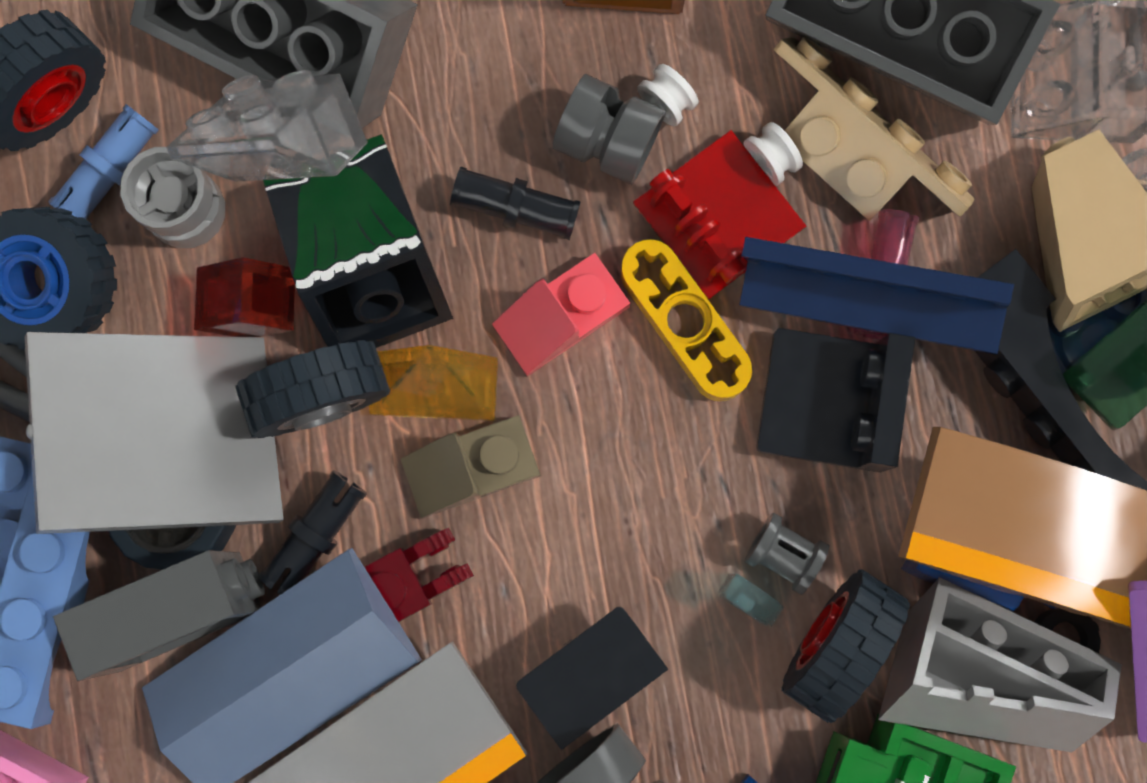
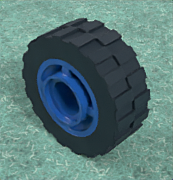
[0,207,118,350]

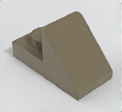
[401,415,541,519]

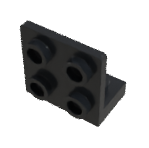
[756,328,915,473]

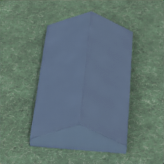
[142,548,422,783]

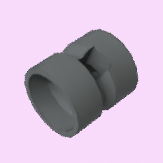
[552,74,666,185]

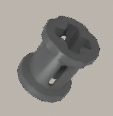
[744,513,830,595]

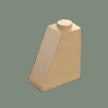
[1031,129,1147,332]

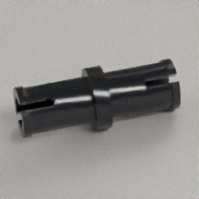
[450,167,581,240]
[258,470,367,595]

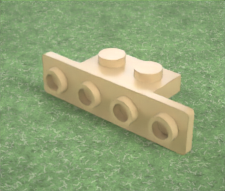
[774,36,975,221]

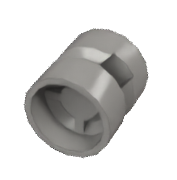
[120,147,226,248]

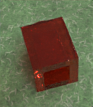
[194,257,295,337]

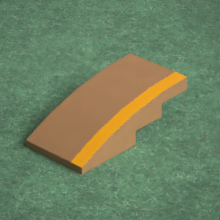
[898,427,1147,630]

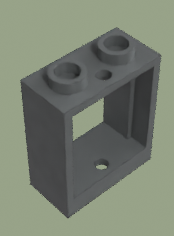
[53,550,265,681]

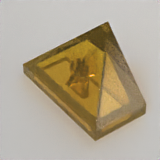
[369,345,498,421]

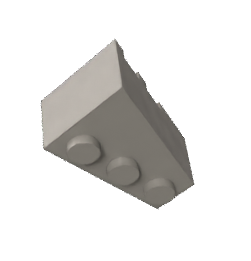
[878,577,1122,753]

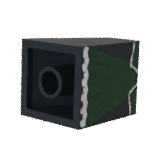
[263,134,453,348]

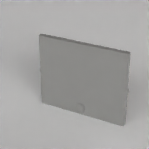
[24,332,284,534]

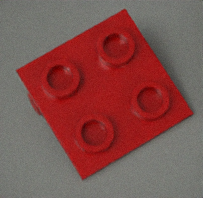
[633,130,807,300]

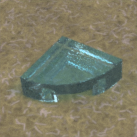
[718,573,784,627]

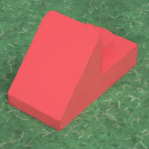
[492,253,631,377]

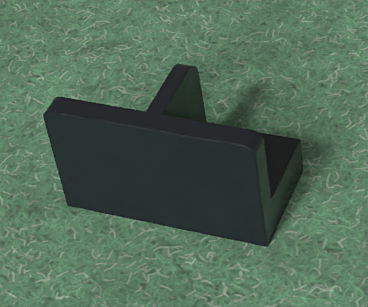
[516,607,668,750]

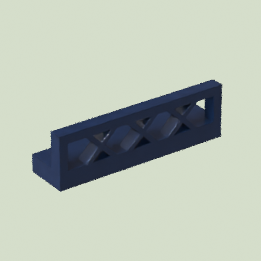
[739,237,1014,355]

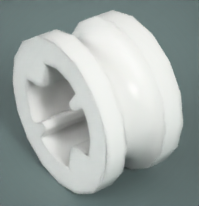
[637,64,699,126]
[743,122,803,186]

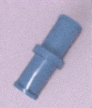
[48,104,159,219]

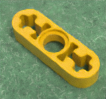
[621,239,752,401]

